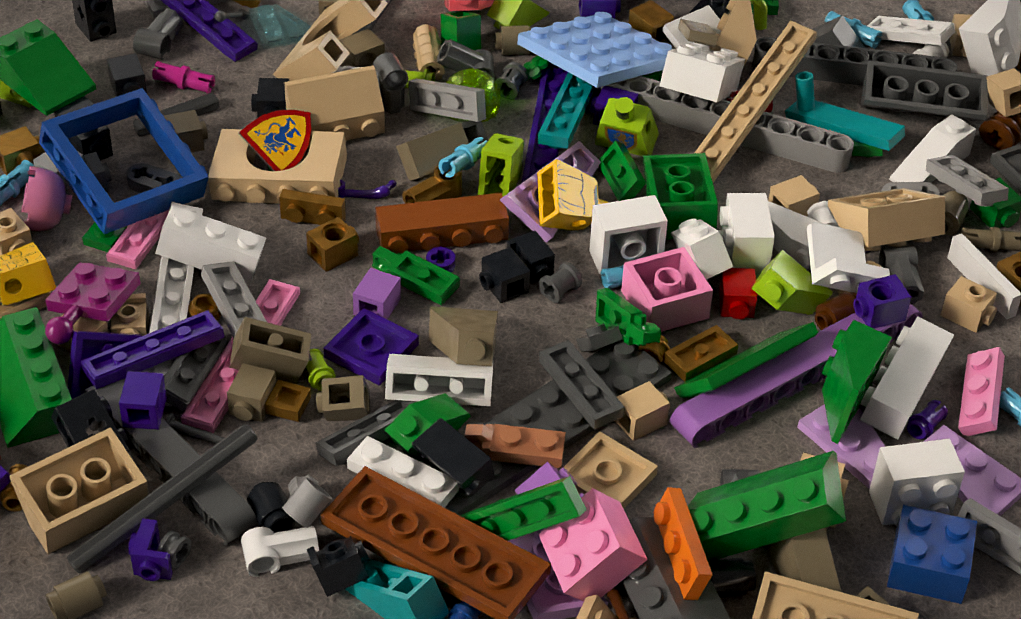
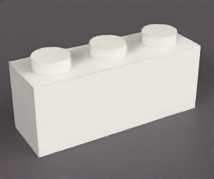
[155,205,266,285]
[385,354,493,406]

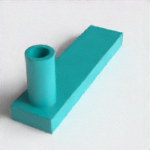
[785,71,905,151]

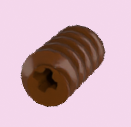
[979,111,1021,151]

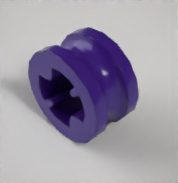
[426,247,455,273]

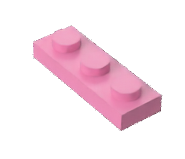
[958,347,1005,436]

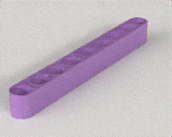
[670,303,923,448]

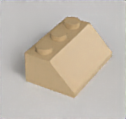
[284,65,385,148]
[828,188,945,251]
[10,427,148,554]

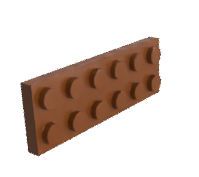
[320,466,551,619]

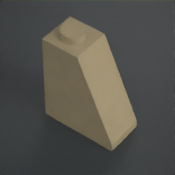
[428,306,498,366]
[765,528,841,592]

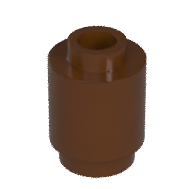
[815,292,857,330]

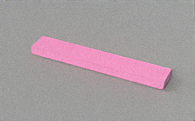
[181,279,300,433]

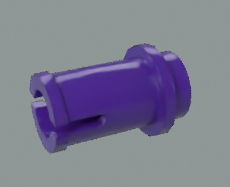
[907,400,948,439]

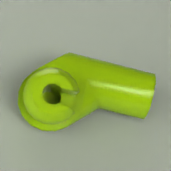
[750,0,768,30]

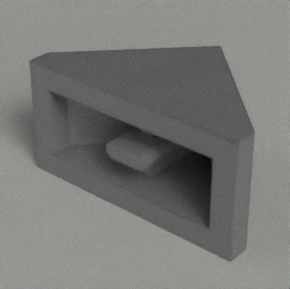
[812,15,865,48]

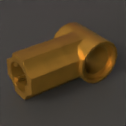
[402,166,462,203]

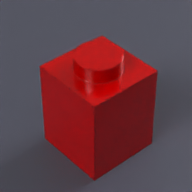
[719,268,757,319]

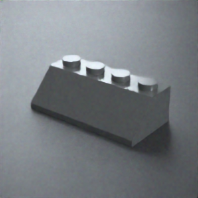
[861,60,988,122]
[622,517,731,619]

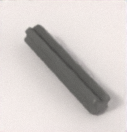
[133,93,219,136]

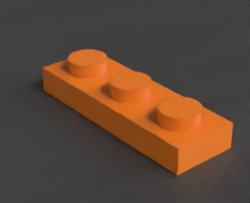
[654,487,713,600]

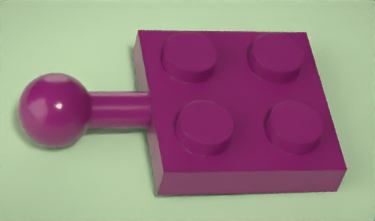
[45,262,141,344]

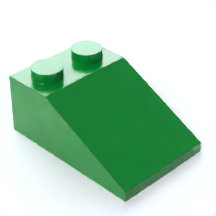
[0,19,96,116]
[643,153,718,240]
[822,320,892,444]

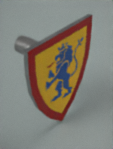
[238,110,312,171]

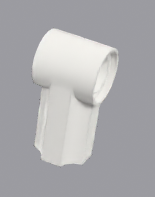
[241,526,319,577]

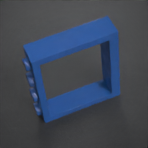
[39,88,208,234]

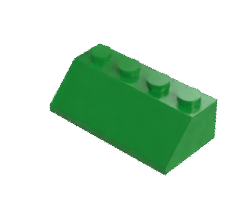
[0,307,72,448]
[688,451,846,561]

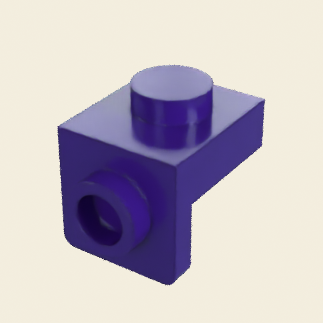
[129,518,173,581]

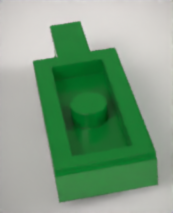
[372,246,460,306]
[595,288,661,346]

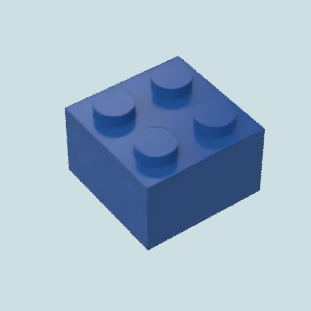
[887,504,977,604]

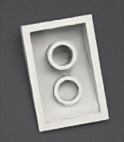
[959,0,1021,76]

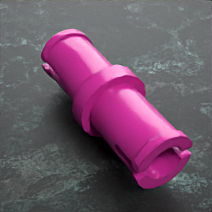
[152,61,215,94]

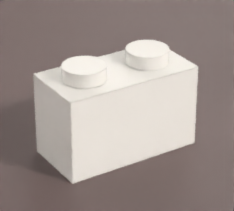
[671,219,733,280]

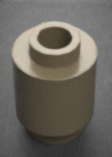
[495,25,531,55]
[942,191,969,236]
[45,571,107,619]

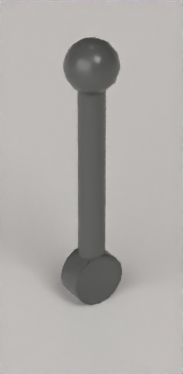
[215,9,249,22]

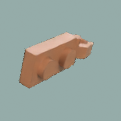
[464,424,566,468]

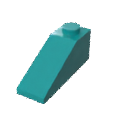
[345,559,450,619]

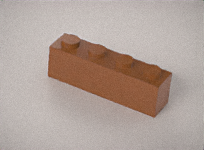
[375,193,509,254]

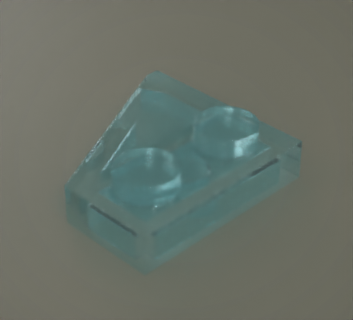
[249,4,311,49]

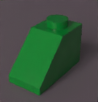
[385,393,471,462]

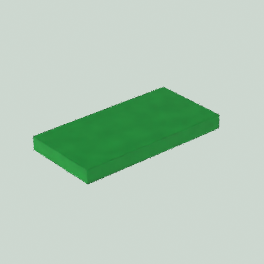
[674,322,819,399]

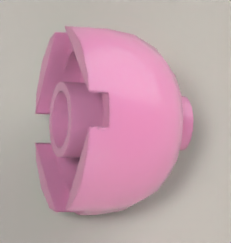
[22,166,72,231]

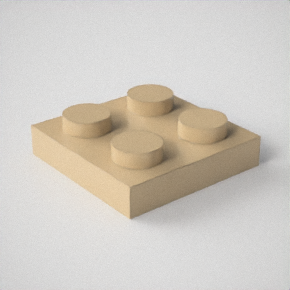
[564,431,658,509]

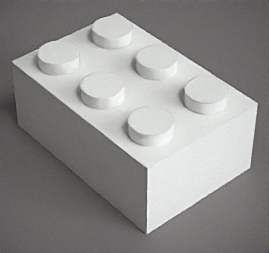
[659,42,745,102]

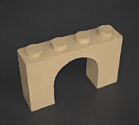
[273,0,388,81]
[208,129,347,204]

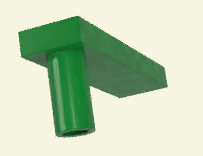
[459,476,587,541]

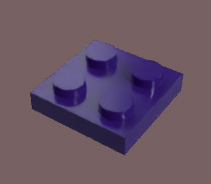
[323,308,419,386]

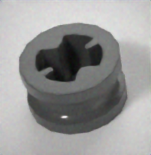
[157,531,192,569]

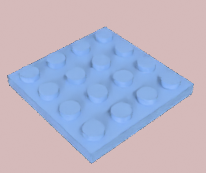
[517,12,673,88]

